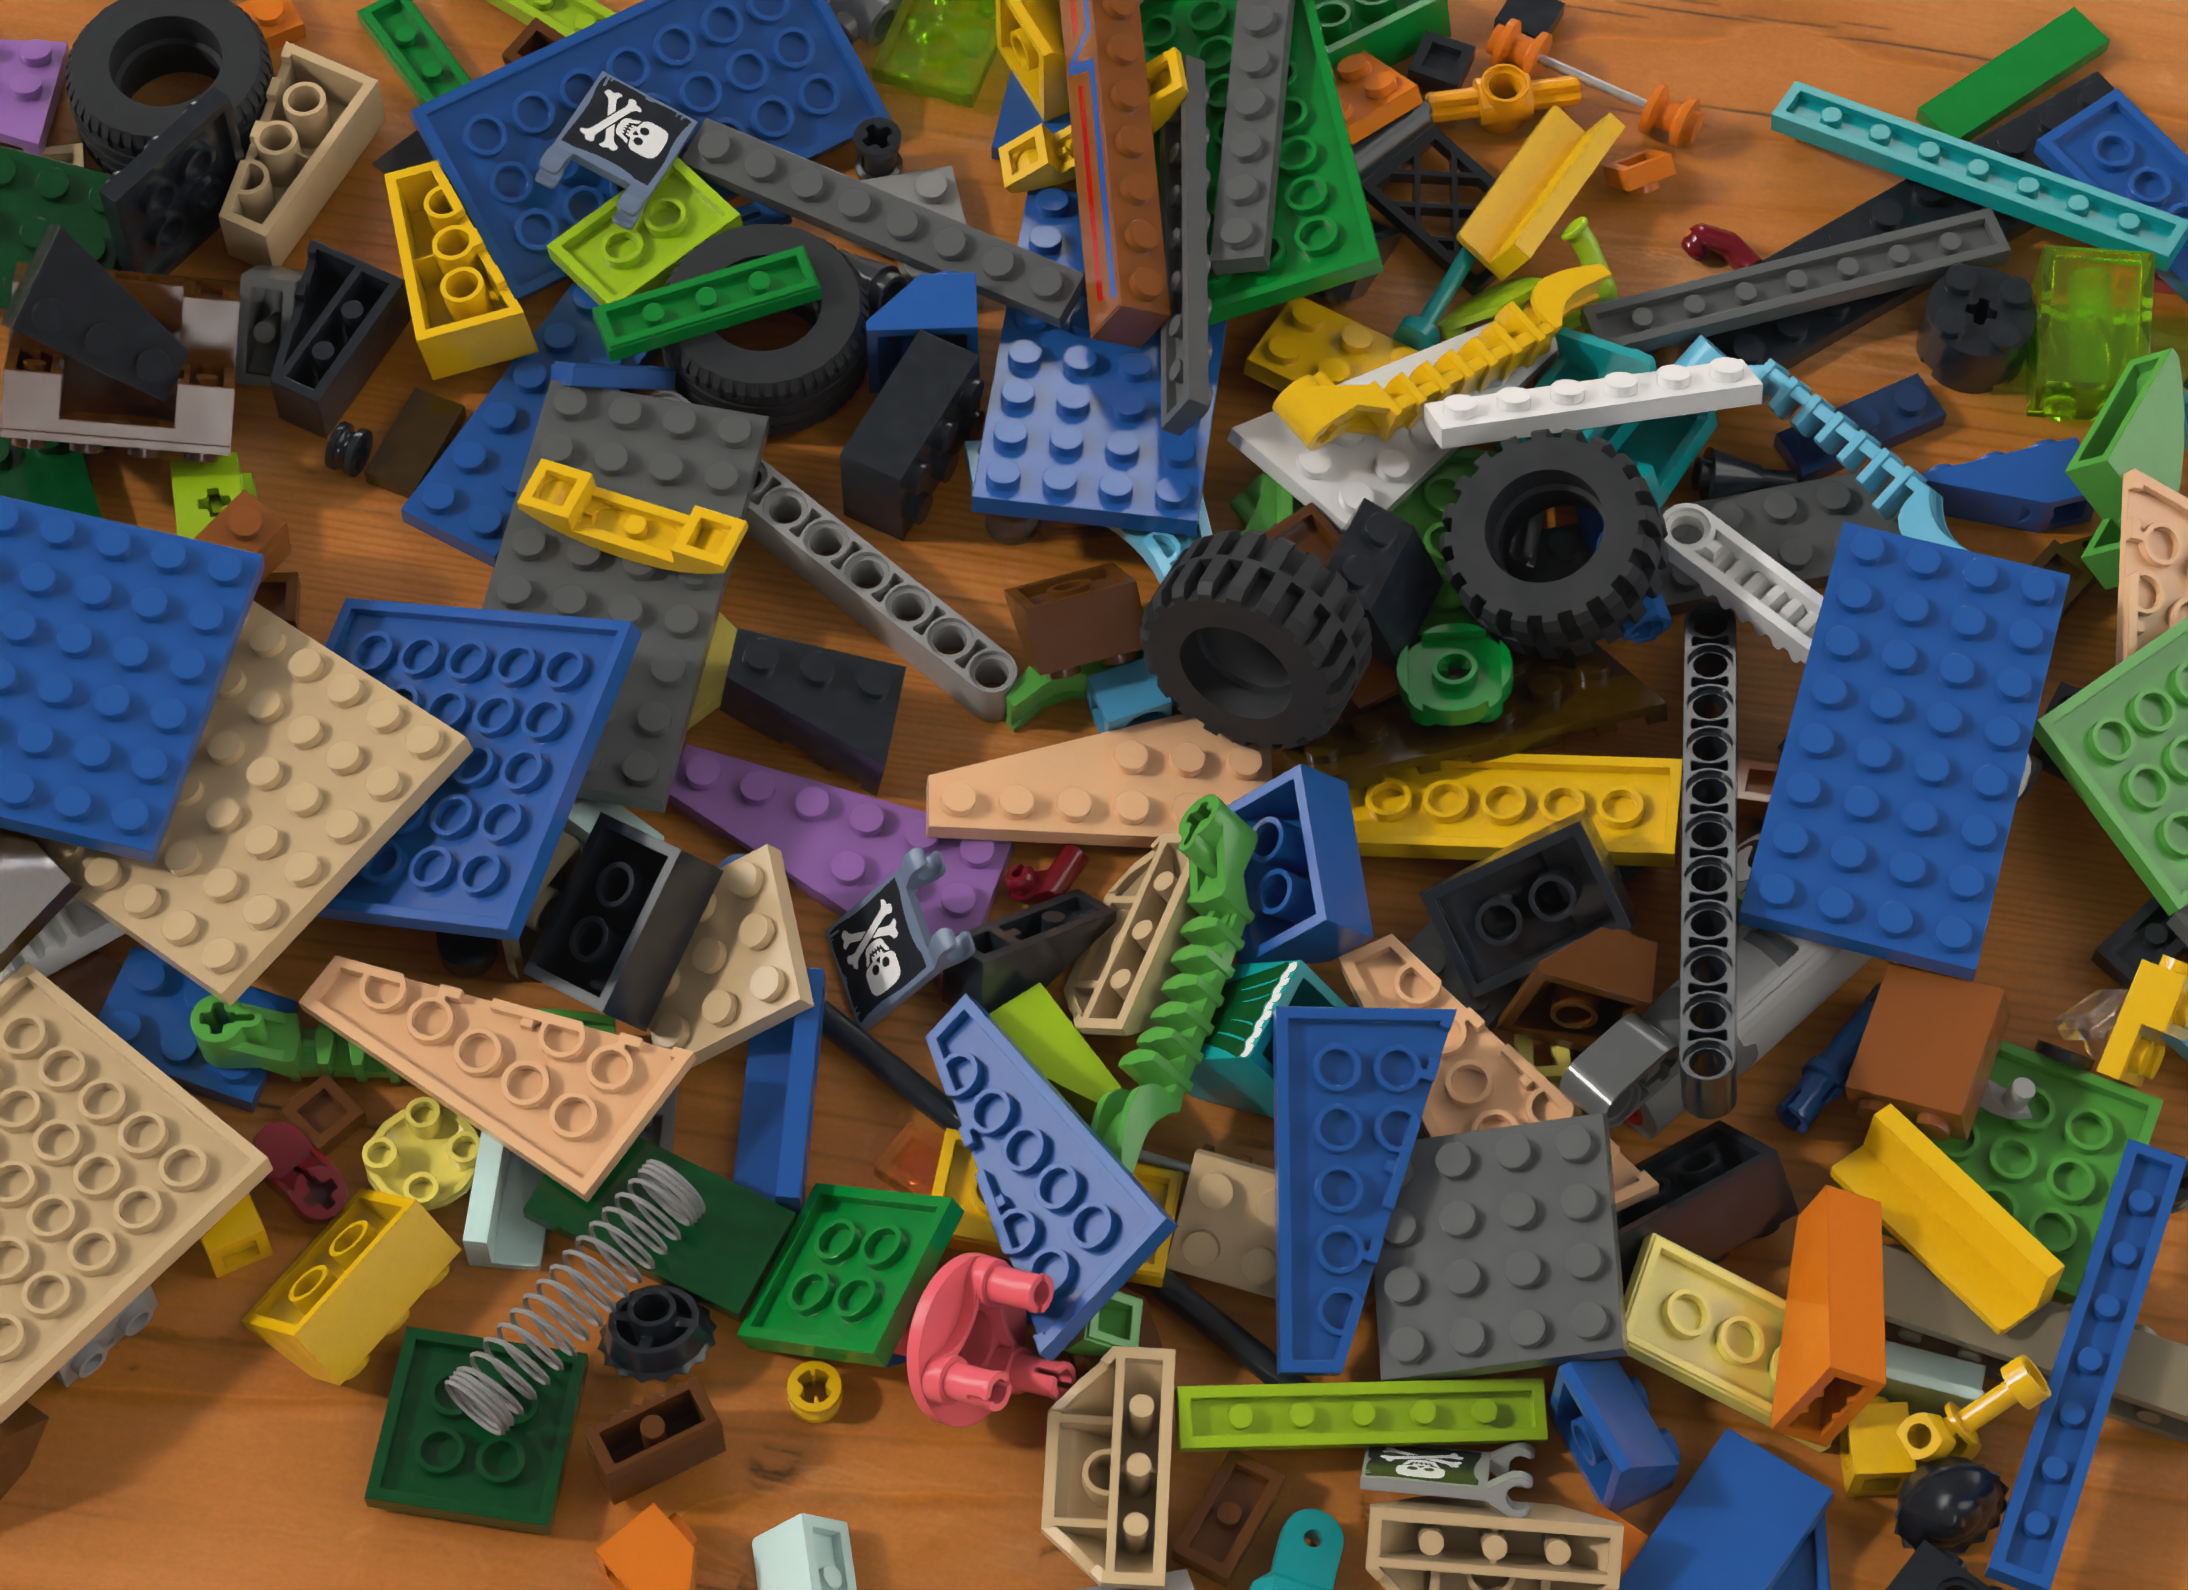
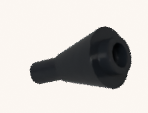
[1691,447,1797,500]

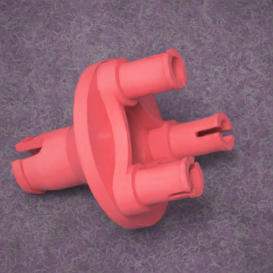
[894,1252,1076,1427]

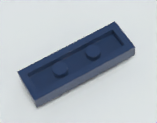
[1773,373,1946,483]

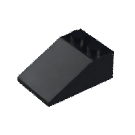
[1420,808,1638,1000]

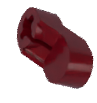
[251,1121,348,1224]

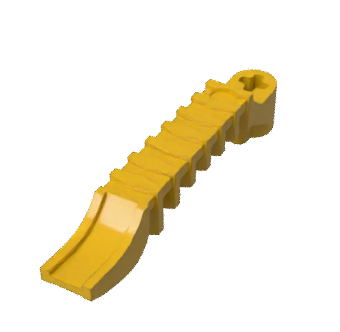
[1272,264,1612,451]

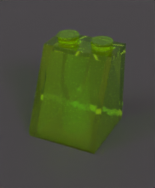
[2025,245,2155,421]

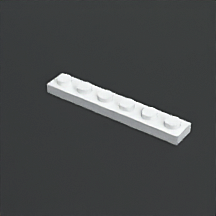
[1423,357,1763,449]

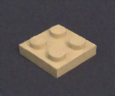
[1166,1148,1276,1299]

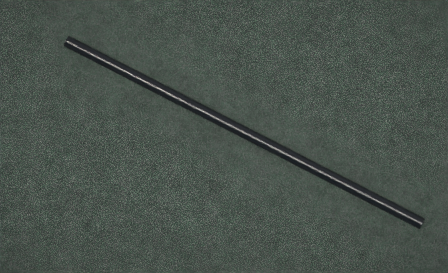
[822,1000,1313,1384]

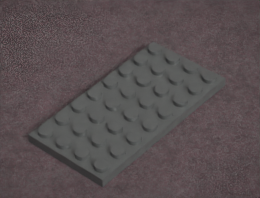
[482,379,770,813]

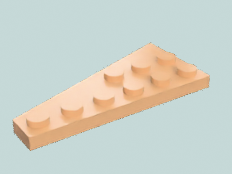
[926,713,1272,848]

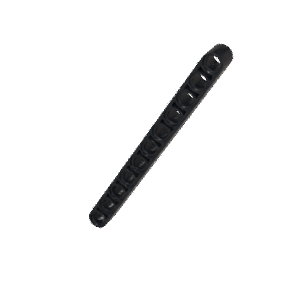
[1679,602,1738,1119]

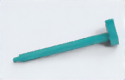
[1393,246,1477,351]

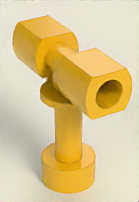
[1896,1354,2051,1462]

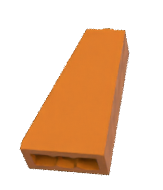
[1771,1185,1886,1447]

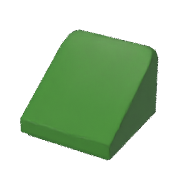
[1063,1291,1143,1356]

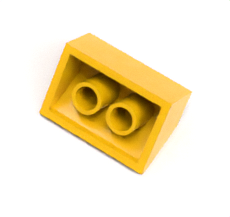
[241,1188,462,1386]

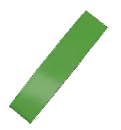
[2065,348,2185,590]

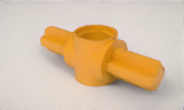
[1425,64,1582,134]

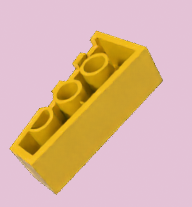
[384,160,539,380]

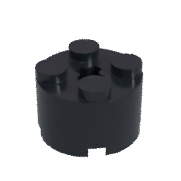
[1916,263,2037,394]

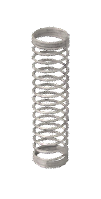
[445,1159,705,1435]

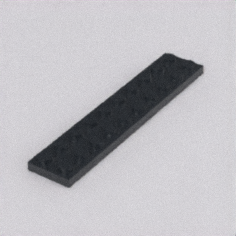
[1691,71,2115,370]

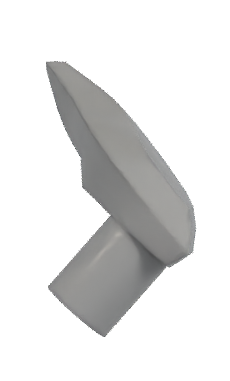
[1979,1077,2036,1120]

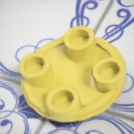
[362,1097,481,1211]

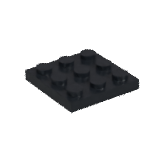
[99,87,245,275]

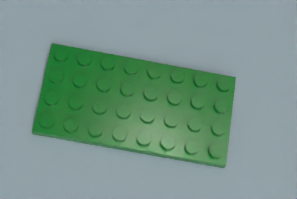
[1140,0,1385,326]

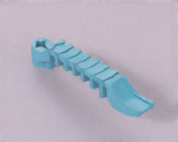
[1673,334,1968,551]

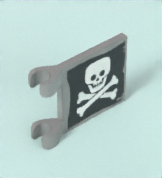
[1360,1441,1535,1518]

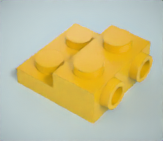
[2096,955,2188,1088]

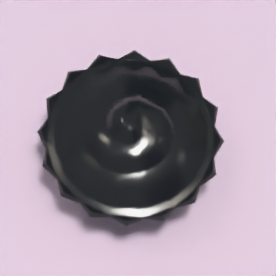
[597,1285,717,1383]
[1894,1456,2009,1553]

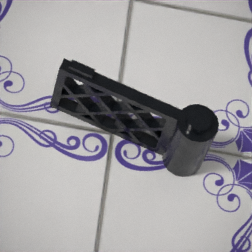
[1352,96,1548,296]

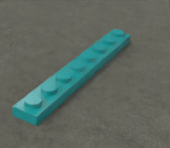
[1771,81,2188,272]

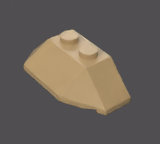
[1063,833,1201,1036]
[1041,1346,1176,1590]
[1365,1495,1624,1590]

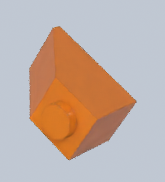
[595,1502,698,1590]

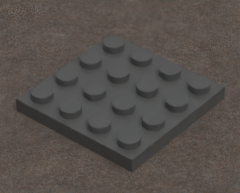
[1374,1113,1629,1382]

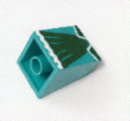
[1189,960,1349,1118]

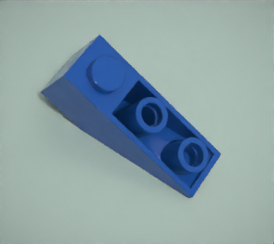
[1921,437,2094,533]

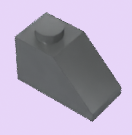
[235,264,305,388]

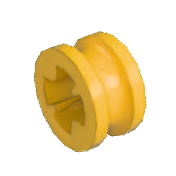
[787,1360,843,1423]

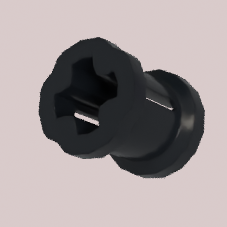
[854,117,903,180]

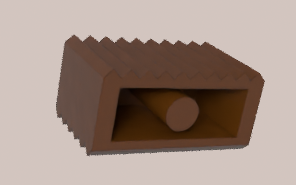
[585,1376,726,1505]

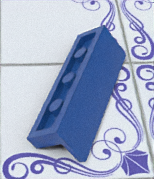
[733,967,827,1215]

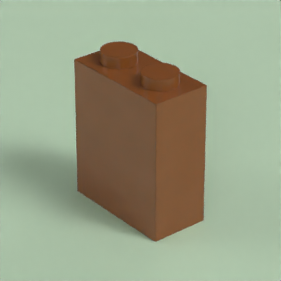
[1845,962,2010,1141]

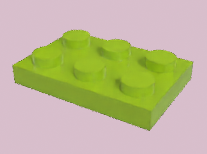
[546,156,743,306]

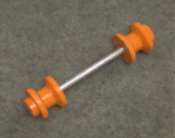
[1486,18,1705,149]

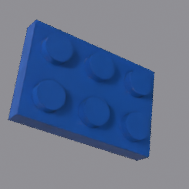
[97,946,299,1113]

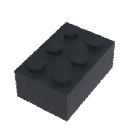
[840,330,985,541]
[523,812,724,1032]

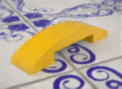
[998,47,1188,193]
[517,458,748,574]

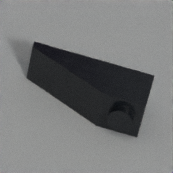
[942,889,1117,1013]

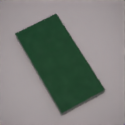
[523,1137,796,1322]

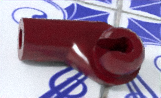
[1681,223,1763,270]
[1005,844,1089,905]

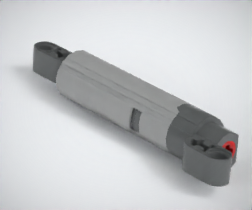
[1560,752,2043,1140]

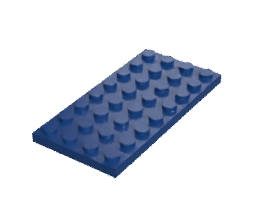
[410,0,891,303]
[971,188,1227,536]
[1738,522,2070,981]

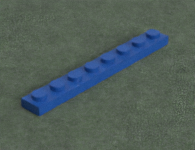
[1984,1139,2188,1590]

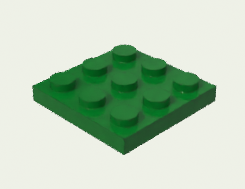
[736,1183,965,1367]

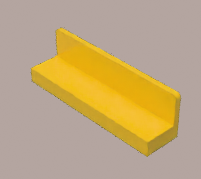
[1456,105,1626,282]
[1830,1103,2065,1335]

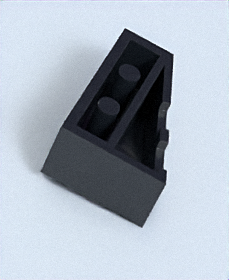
[1,223,189,402]
[270,238,412,439]
[719,628,906,797]

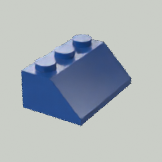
[1227,763,1374,964]

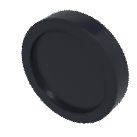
[2034,1040,2095,1072]

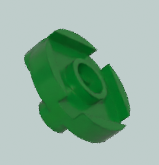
[1396,623,1514,726]

